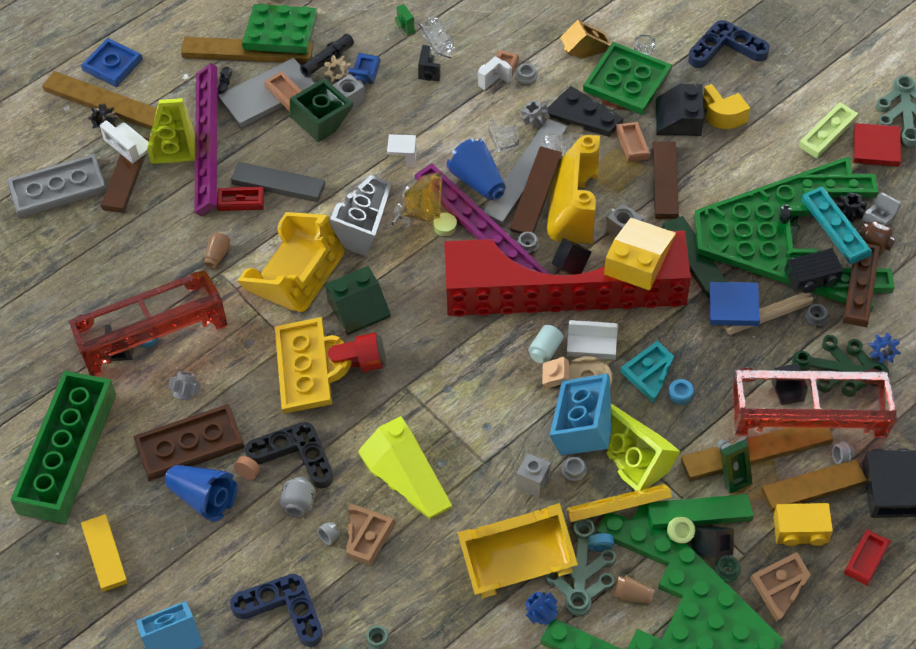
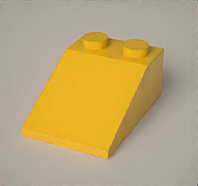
[604,218,676,290]

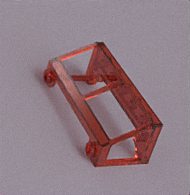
[68,270,228,376]
[733,368,897,438]

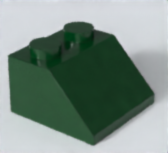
[290,78,353,142]
[325,266,391,335]

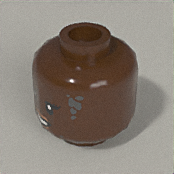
[859,221,896,255]

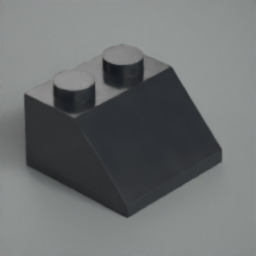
[655,84,704,136]

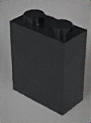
[862,448,916,518]

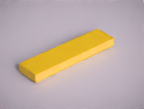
[566,484,672,522]

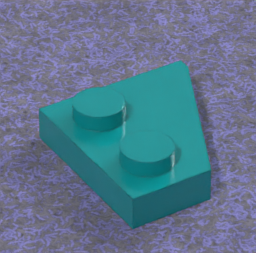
[621,340,674,403]

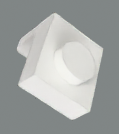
[478,56,512,90]

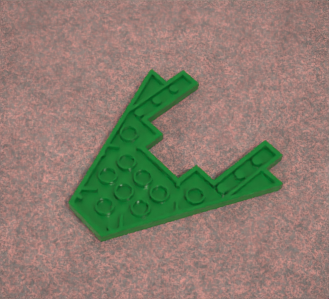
[694,157,895,312]
[541,504,783,649]

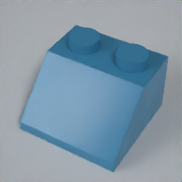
[136,601,204,649]

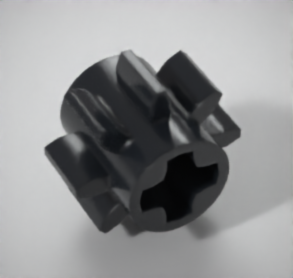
[88,103,118,130]
[837,192,867,222]

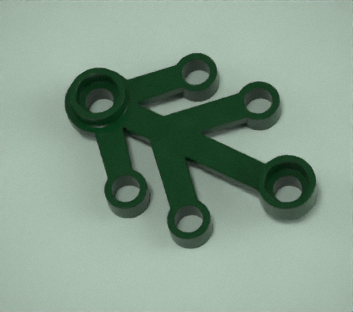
[791,335,889,397]

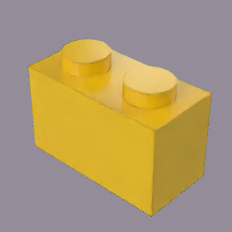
[773,503,833,546]

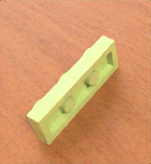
[799,102,858,158]

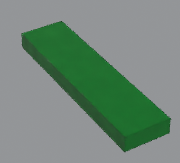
[646,494,754,529]

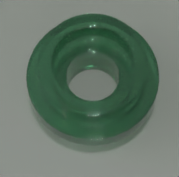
[714,555,741,582]

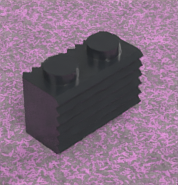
[784,248,844,294]

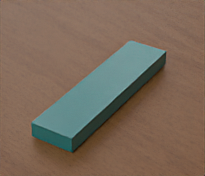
[802,186,872,265]

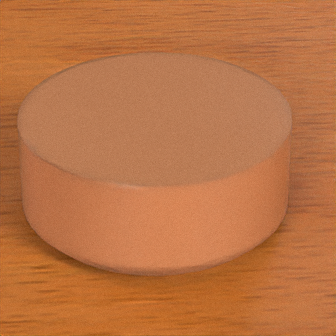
[234,456,260,480]

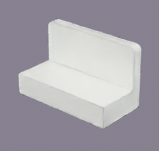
[100,120,148,164]
[567,320,618,360]

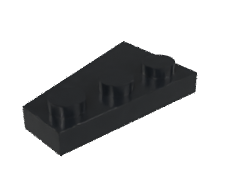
[547,86,623,137]

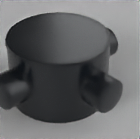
[779,204,791,224]

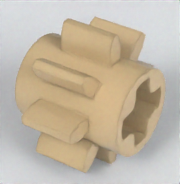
[324,55,351,82]

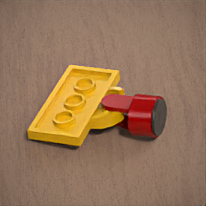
[275,317,386,414]

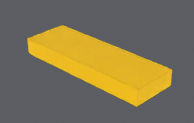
[81,514,128,592]

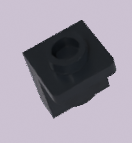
[418,45,441,81]

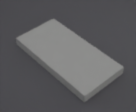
[218,58,315,128]
[7,154,107,218]

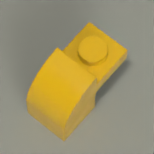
[703,84,750,129]

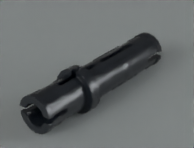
[300,34,354,77]

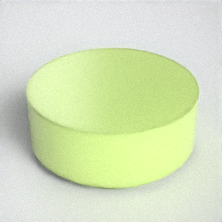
[434,213,457,236]
[667,517,695,543]

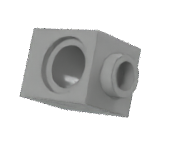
[333,74,365,111]
[606,203,644,238]
[516,453,551,498]

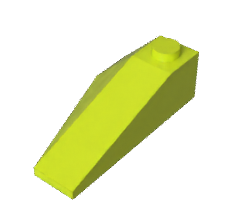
[147,98,195,164]
[606,404,681,491]
[358,416,452,519]

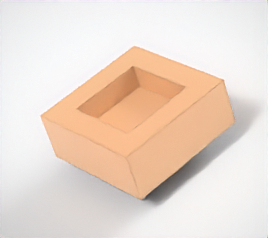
[543,357,569,389]

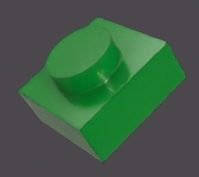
[395,4,415,35]

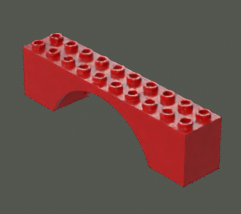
[444,231,691,317]

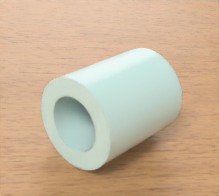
[528,325,564,363]

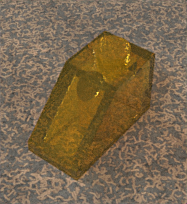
[404,172,442,221]

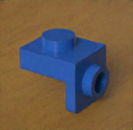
[348,53,381,84]

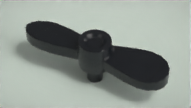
[218,67,232,94]

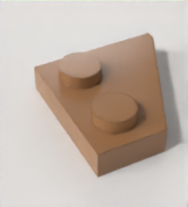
[346,503,396,566]
[750,552,811,622]

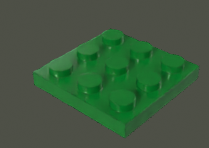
[242,4,317,54]
[583,42,672,115]

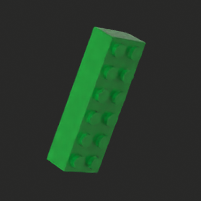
[10,371,116,524]

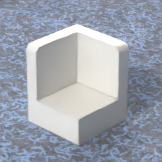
[387,134,417,167]

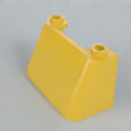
[547,135,600,244]
[237,212,345,312]
[457,503,578,598]

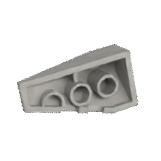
[329,175,392,257]

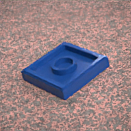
[81,38,143,88]
[709,282,760,326]

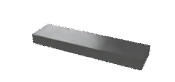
[231,162,325,202]

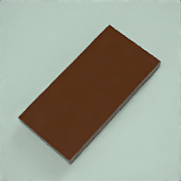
[133,404,245,481]

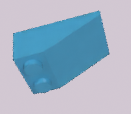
[550,373,612,456]

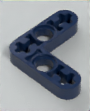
[688,20,770,68]
[230,574,323,647]

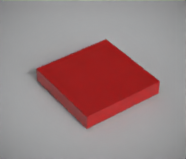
[853,123,901,167]

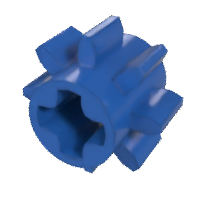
[869,333,901,364]
[525,591,558,625]

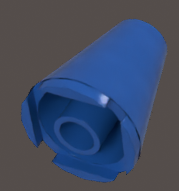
[447,138,506,200]
[165,465,238,522]

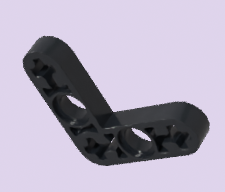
[245,422,333,489]

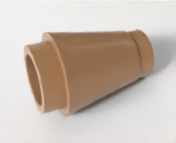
[203,232,231,269]
[613,575,654,604]

